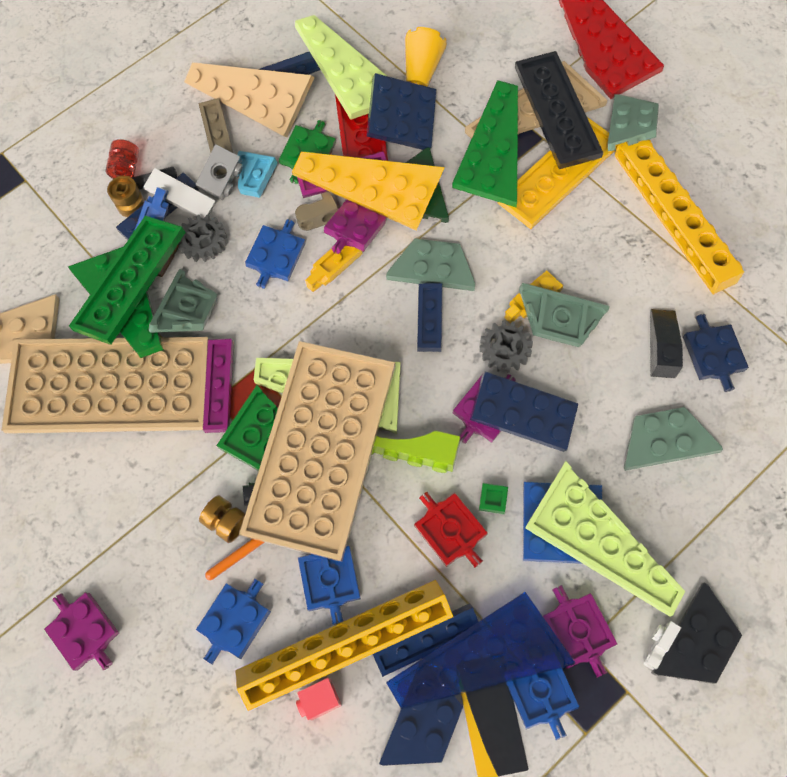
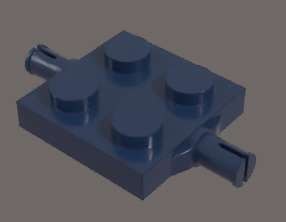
[683,314,749,392]

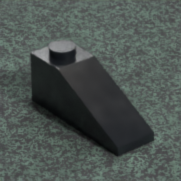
[650,309,683,378]

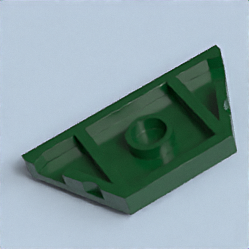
[405,147,449,223]

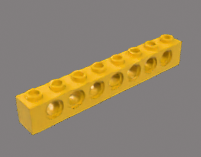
[614,140,744,295]
[235,580,453,711]

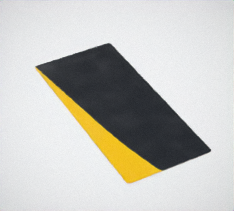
[455,655,529,777]

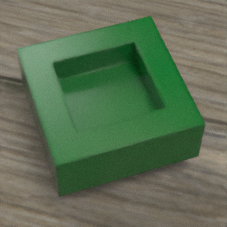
[479,483,508,514]

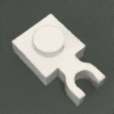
[643,621,681,670]

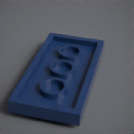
[470,372,578,452]

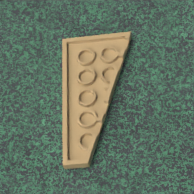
[465,61,608,139]
[184,62,315,137]
[0,294,59,364]

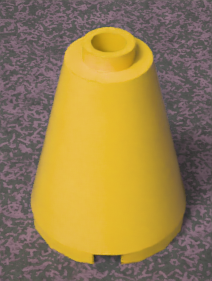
[405,27,447,87]

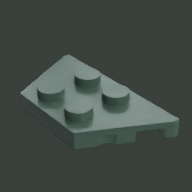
[608,94,659,151]
[386,238,475,291]
[149,269,218,333]
[519,283,610,347]
[624,407,723,471]

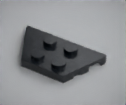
[651,583,742,684]

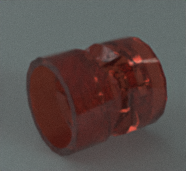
[105,139,139,179]

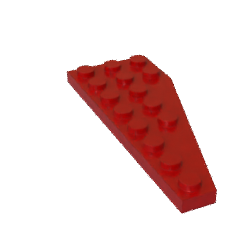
[559,0,664,99]

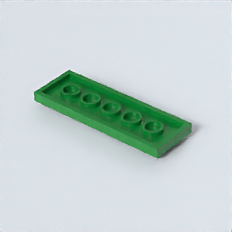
[69,216,186,345]

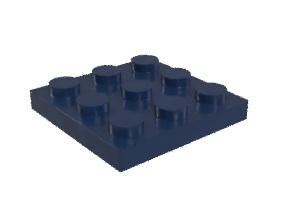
[366,73,437,150]

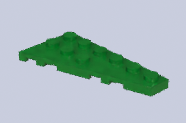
[452,80,518,207]
[67,247,164,358]
[216,385,278,471]

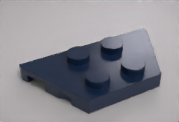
[379,659,463,766]

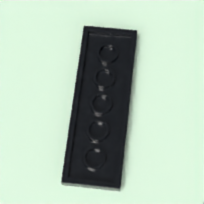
[515,51,603,170]

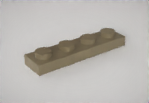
[198,98,234,176]

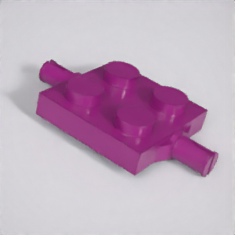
[324,200,386,254]
[452,374,516,444]
[541,585,617,677]
[44,592,119,671]

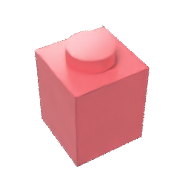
[296,678,342,721]

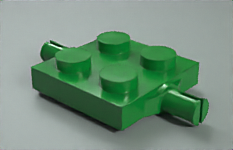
[279,120,336,184]

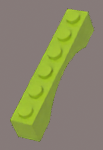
[371,431,460,473]

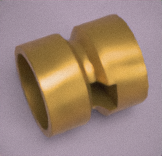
[107,176,145,217]
[199,495,246,543]

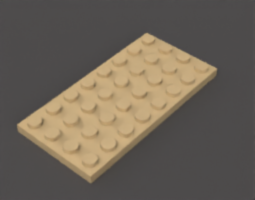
[2,337,209,433]
[239,341,396,562]

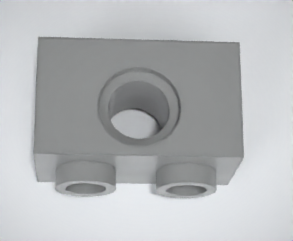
[195,144,243,200]

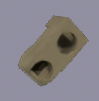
[295,191,338,231]

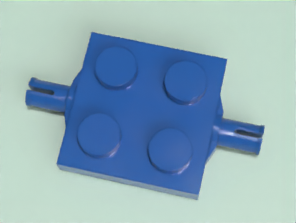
[245,219,305,289]
[298,546,361,625]
[196,578,271,665]
[503,643,579,740]

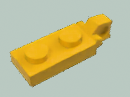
[305,246,362,292]
[504,270,563,324]

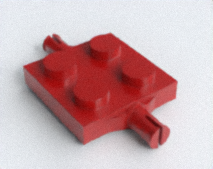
[414,492,488,568]

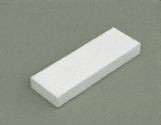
[144,168,215,219]

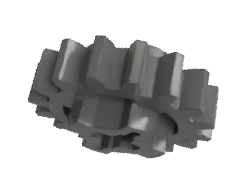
[178,215,227,262]
[479,320,533,373]

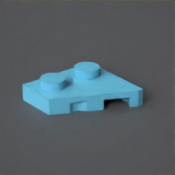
[238,151,278,198]

